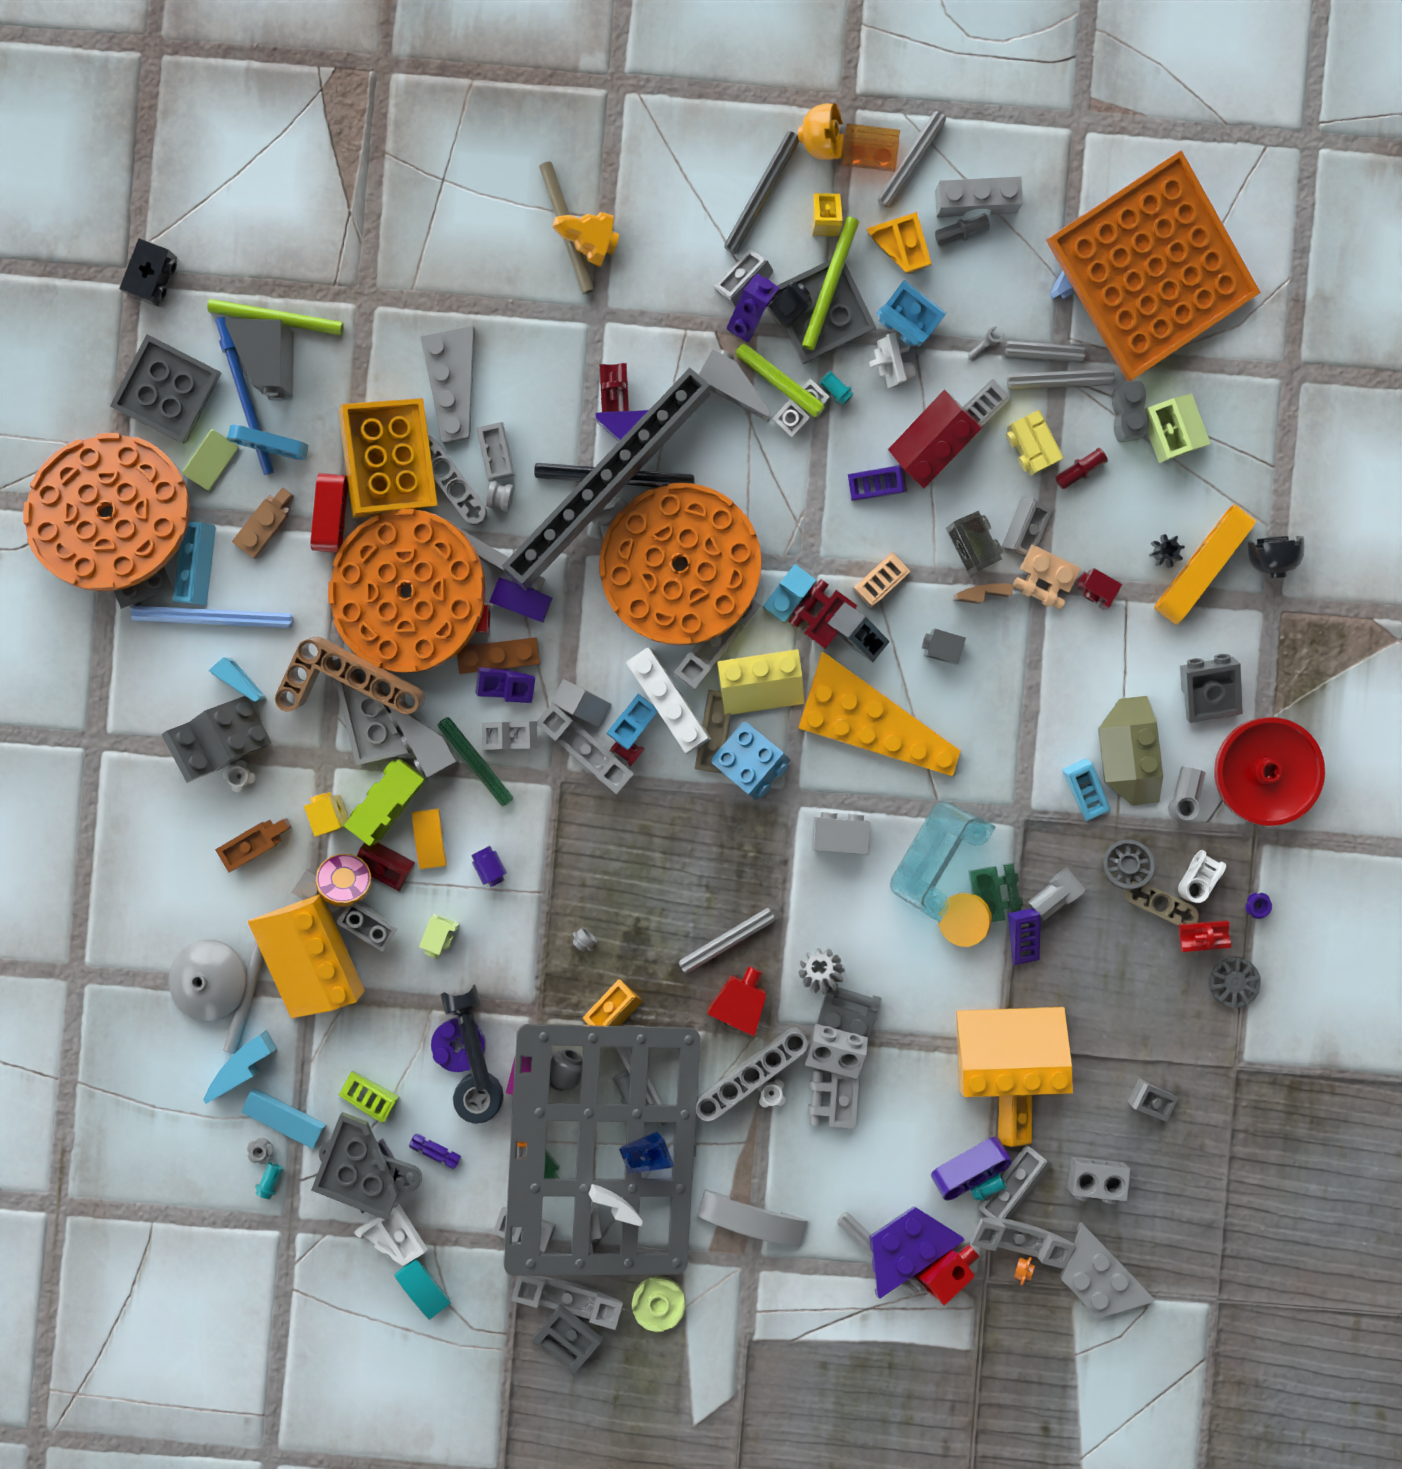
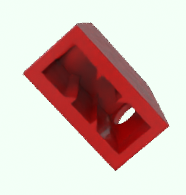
[707,966,766,1036]
[915,1245,980,1306]

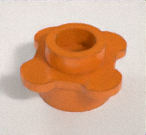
[1014,1257,1035,1286]

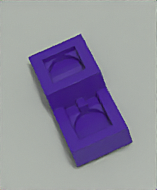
[489,577,553,623]
[475,667,535,703]

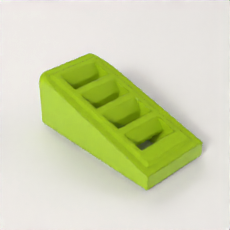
[339,1071,399,1123]

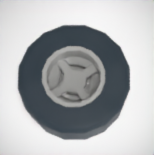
[453,1073,504,1124]

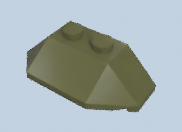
[1098,696,1163,806]

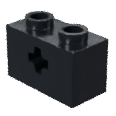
[119,238,177,307]
[827,602,890,662]

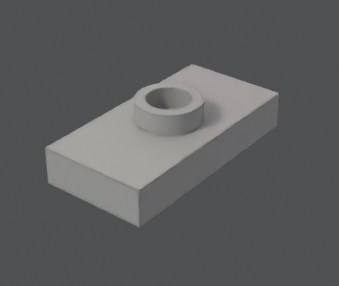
[476,422,515,482]

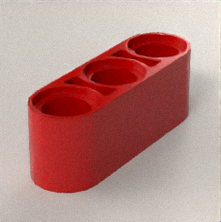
[310,473,348,553]

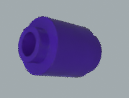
[471,846,507,888]

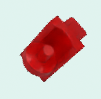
[1178,920,1231,952]

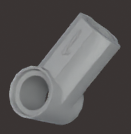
[1168,766,1206,821]
[1028,868,1085,921]

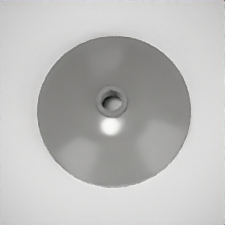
[169,940,247,1022]

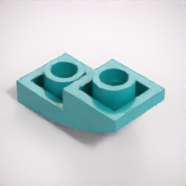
[394,1258,451,1320]

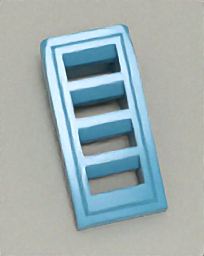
[209,657,266,702]
[1062,759,1111,821]

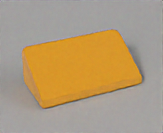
[583,979,642,1026]
[998,1095,1032,1147]

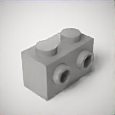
[812,812,871,855]

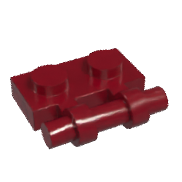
[789,579,858,649]

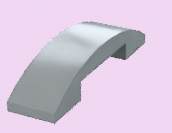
[673,600,761,690]
[537,703,634,794]
[697,1189,808,1247]
[970,1218,1075,1269]
[511,1276,623,1330]

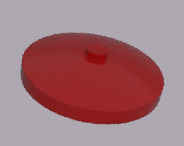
[1214,717,1325,826]

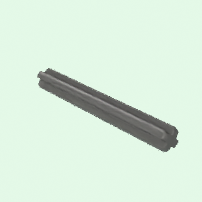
[724,131,799,254]

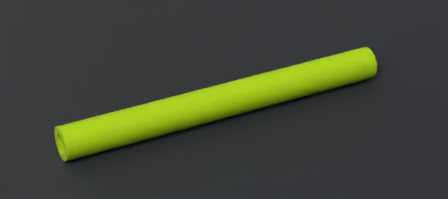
[802,217,859,350]
[207,299,344,335]

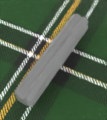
[1005,341,1085,362]

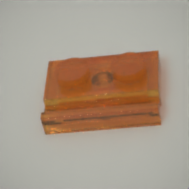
[841,123,900,172]

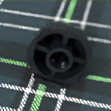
[1248,536,1305,578]

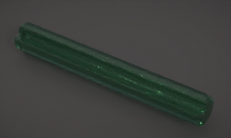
[437,717,513,806]

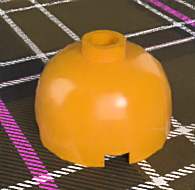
[798,103,844,160]

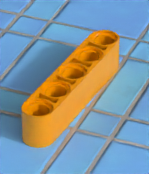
[1154,504,1257,625]

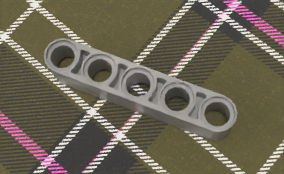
[696,1028,808,1122]

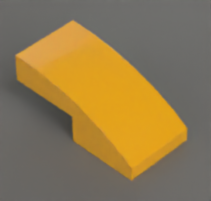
[412,808,447,869]

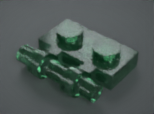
[968,863,1023,922]

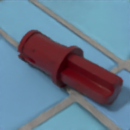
[1055,448,1108,489]

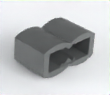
[1112,381,1148,442]

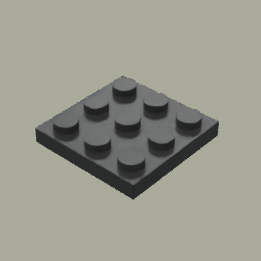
[772,259,876,365]
[110,334,222,445]

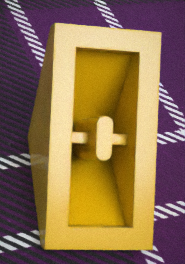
[812,193,843,237]

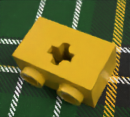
[304,792,349,837]

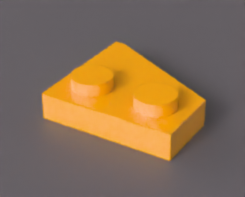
[867,212,932,274]

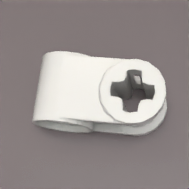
[1178,850,1226,903]

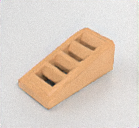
[853,552,910,608]

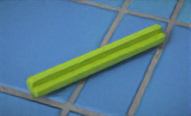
[736,344,824,417]

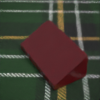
[356,842,415,892]

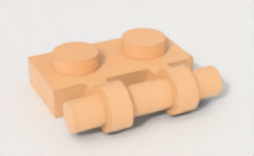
[1013,544,1081,609]

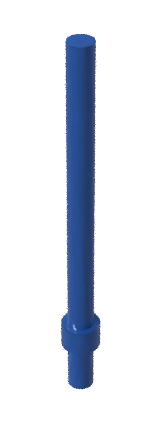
[215,317,274,475]

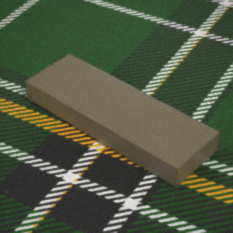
[694,690,731,774]

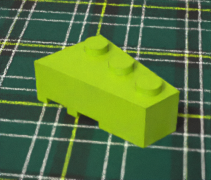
[343,759,428,846]

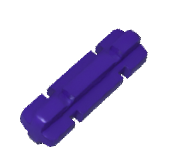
[409,1134,461,1169]

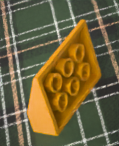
[338,398,438,518]
[247,894,365,1018]
[956,1007,1073,1097]

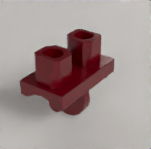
[599,363,629,412]

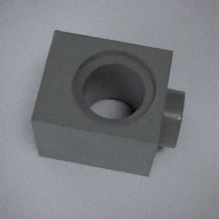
[922,629,966,665]

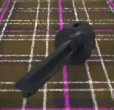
[440,984,492,1092]

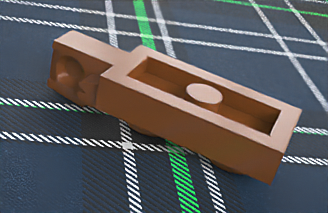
[215,818,292,873]

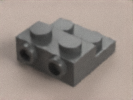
[1180,654,1243,723]

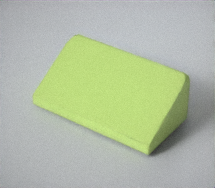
[182,429,239,491]

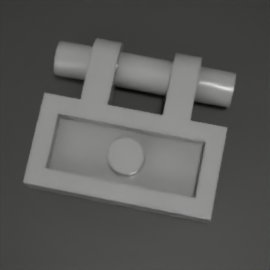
[808,1070,859,1129]

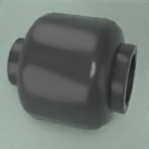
[550,1049,582,1091]

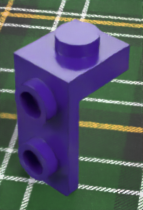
[727,274,780,342]

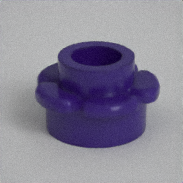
[1245,893,1272,919]

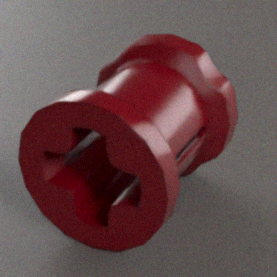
[609,742,645,767]

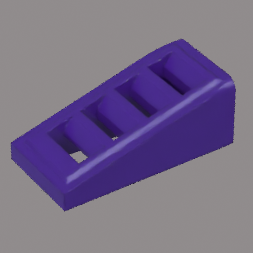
[848,465,907,501]
[1008,908,1041,965]

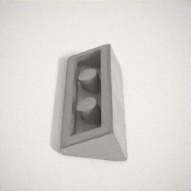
[978,1145,1052,1220]

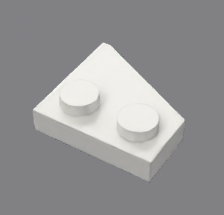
[354,1204,427,1266]

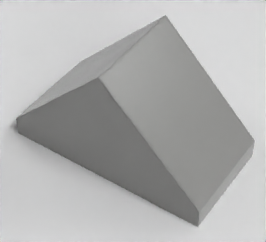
[551,679,611,727]

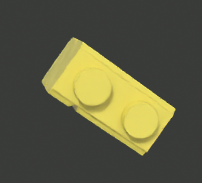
[1006,410,1064,476]

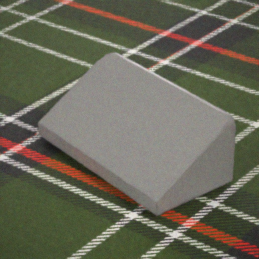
[714,248,773,308]
[1002,498,1053,557]

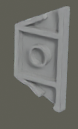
[1060,1222,1155,1319]

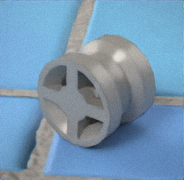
[486,481,514,512]

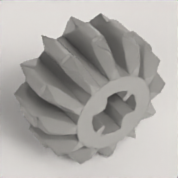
[798,947,845,995]

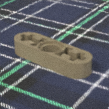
[1123,880,1199,926]

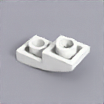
[772,378,830,437]

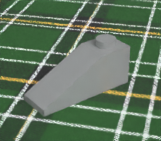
[699,349,771,421]

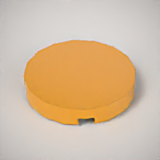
[938,892,992,947]

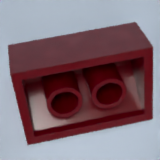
[888,389,984,489]

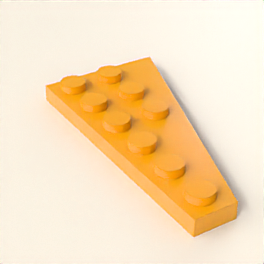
[798,651,961,776]

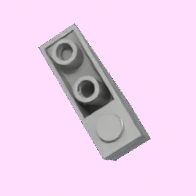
[388,707,459,777]

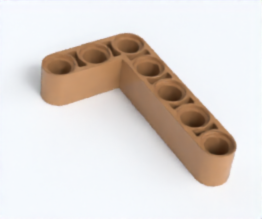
[275,636,425,714]

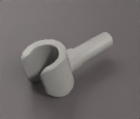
[968,326,1004,360]

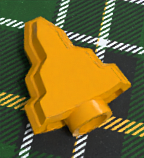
[552,212,619,267]

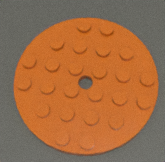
[23,433,190,591]
[599,483,762,645]
[328,509,486,673]

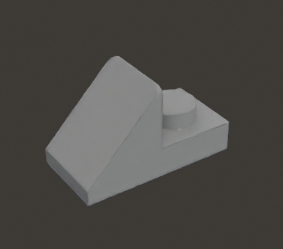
[1128,1078,1179,1122]

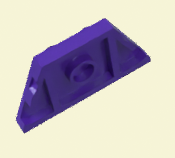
[869,1206,965,1299]

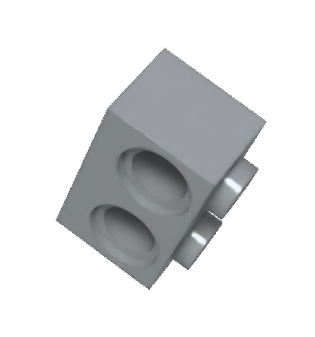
[805,1024,868,1079]
[1067,1157,1130,1204]

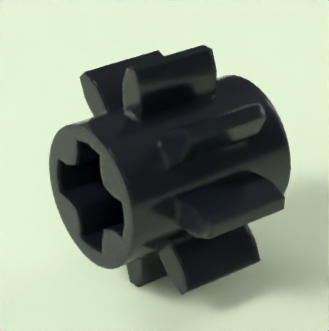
[1149,534,1185,568]

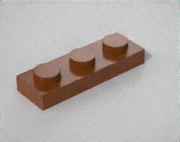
[457,637,540,674]

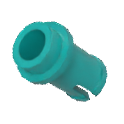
[819,371,854,405]
[255,1162,284,1199]
[971,1173,1007,1202]

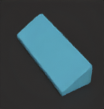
[173,522,216,605]
[241,1088,326,1149]

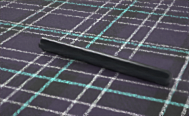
[534,463,695,487]

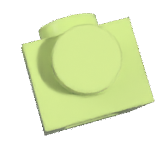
[419,914,460,959]

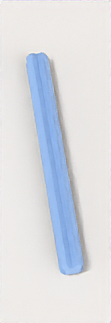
[131,606,293,628]

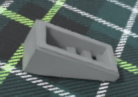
[963,379,1011,425]

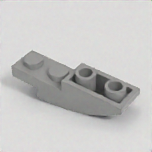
[291,869,398,952]

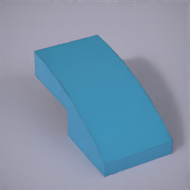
[606,694,658,750]

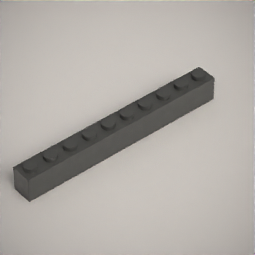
[502,367,710,591]

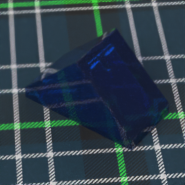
[619,1132,674,1174]

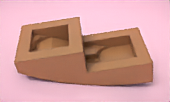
[953,584,1014,604]

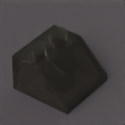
[946,511,1003,576]

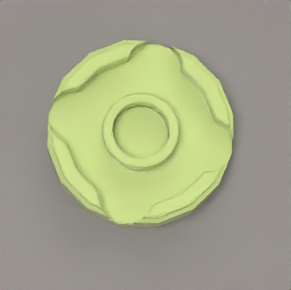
[632,1276,685,1332]

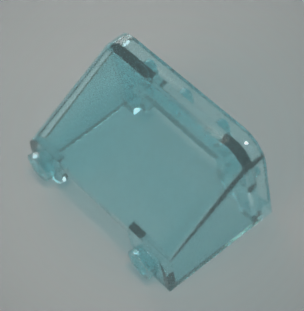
[890,801,996,923]

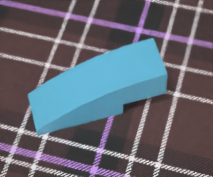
[203,1030,277,1104]

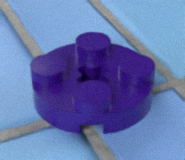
[431,1017,486,1072]

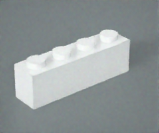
[626,647,711,754]

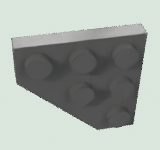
[311,1112,399,1220]

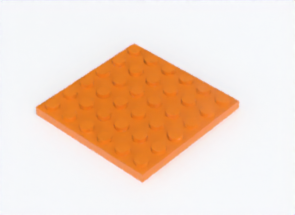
[1046,150,1261,381]

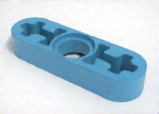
[227,425,309,460]

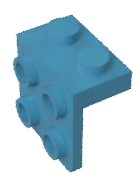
[876,280,947,347]
[712,722,791,801]

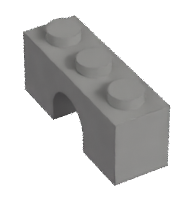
[935,176,1023,217]

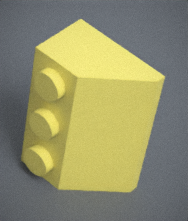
[716,649,804,716]

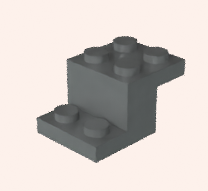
[161,696,272,783]

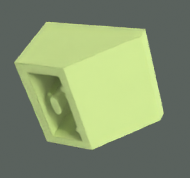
[1145,394,1211,464]

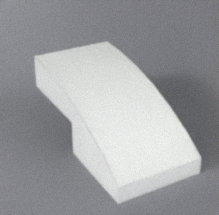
[589,1184,643,1226]

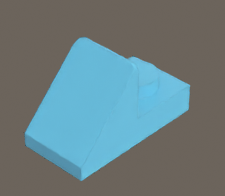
[763,564,816,623]

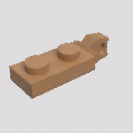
[232,488,294,559]

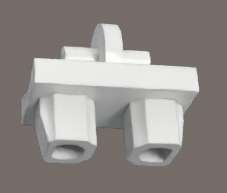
[869,333,916,388]

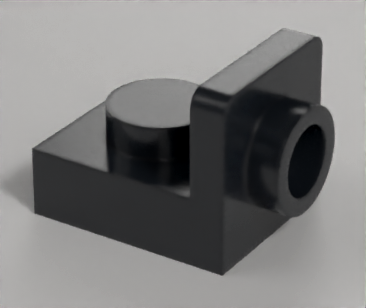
[767,281,811,328]

